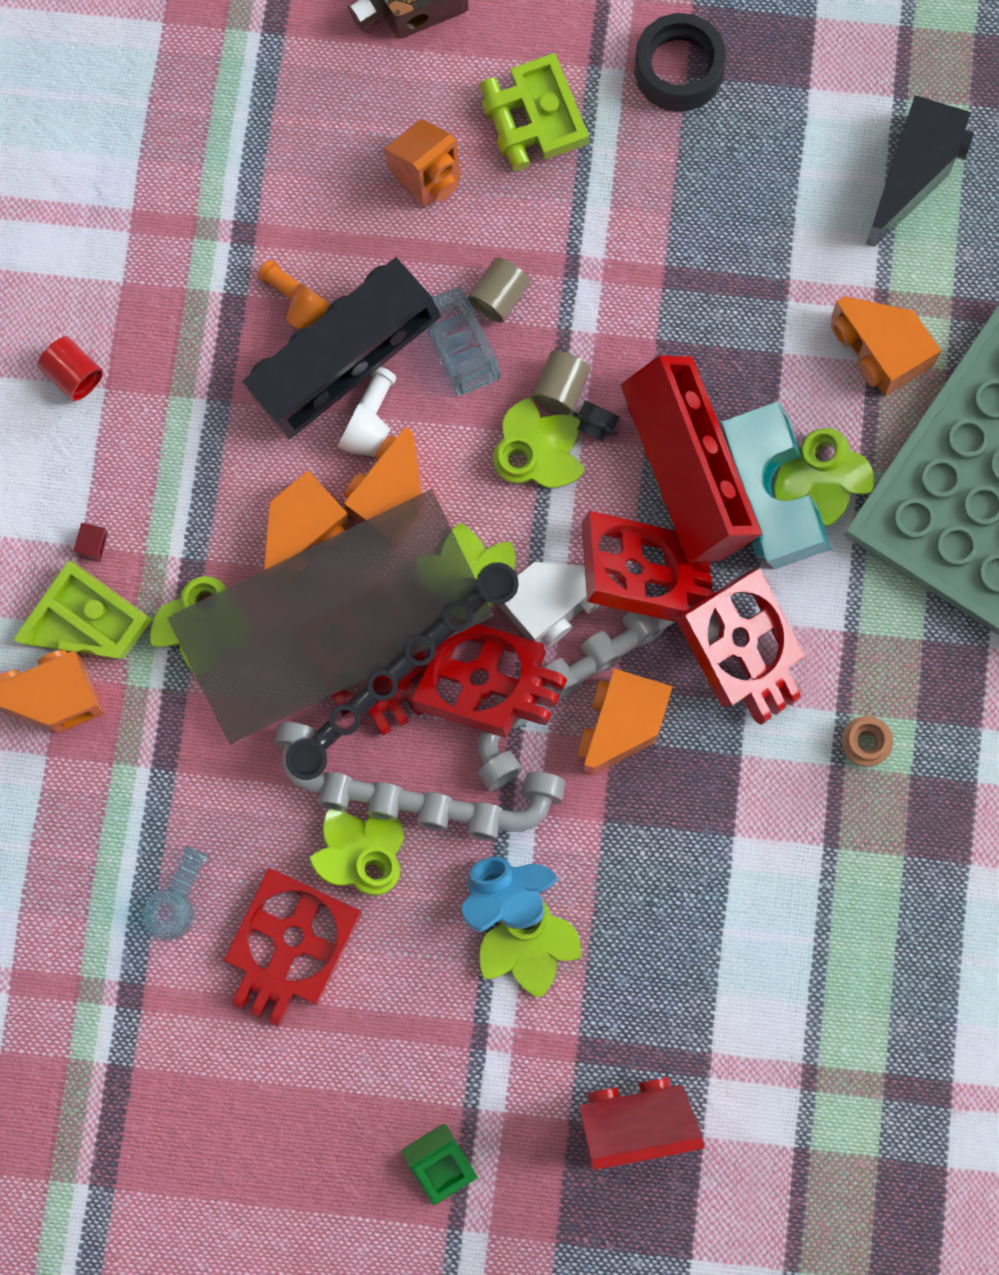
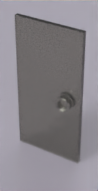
[167,489,494,745]

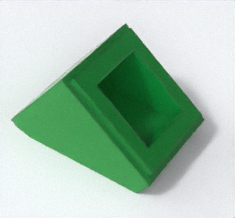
[402,1124,478,1206]

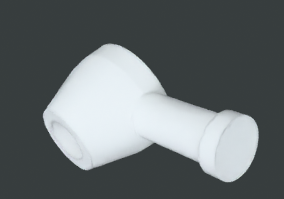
[337,367,396,457]

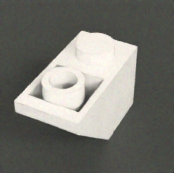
[497,562,612,646]

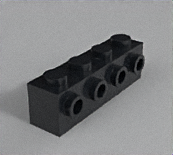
[242,257,441,440]

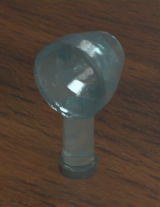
[142,845,209,941]

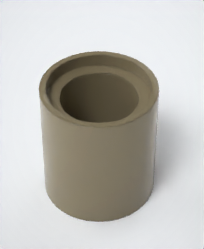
[467,257,531,323]
[532,350,591,415]

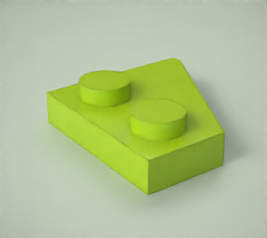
[14,560,152,660]

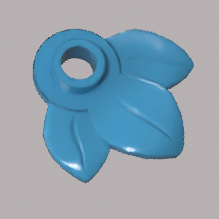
[462,857,558,932]

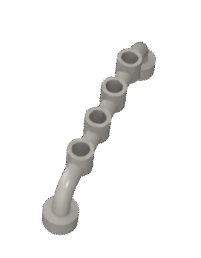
[477,605,721,791]
[274,722,566,841]

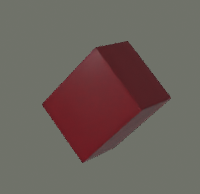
[73,523,108,562]

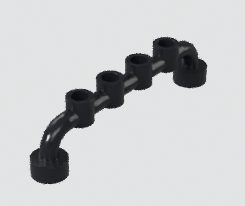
[286,562,519,780]

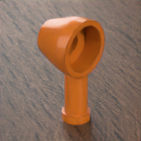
[258,259,330,330]

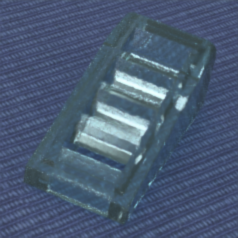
[426,286,500,396]

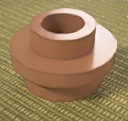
[841,716,893,767]

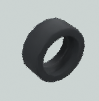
[634,13,726,112]

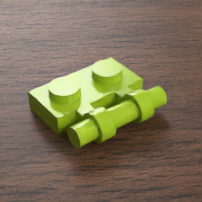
[479,53,589,171]

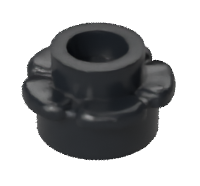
[573,400,620,442]

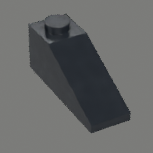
[866,95,974,247]

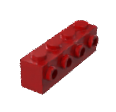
[620,355,762,563]

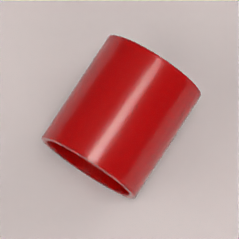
[37,336,103,402]

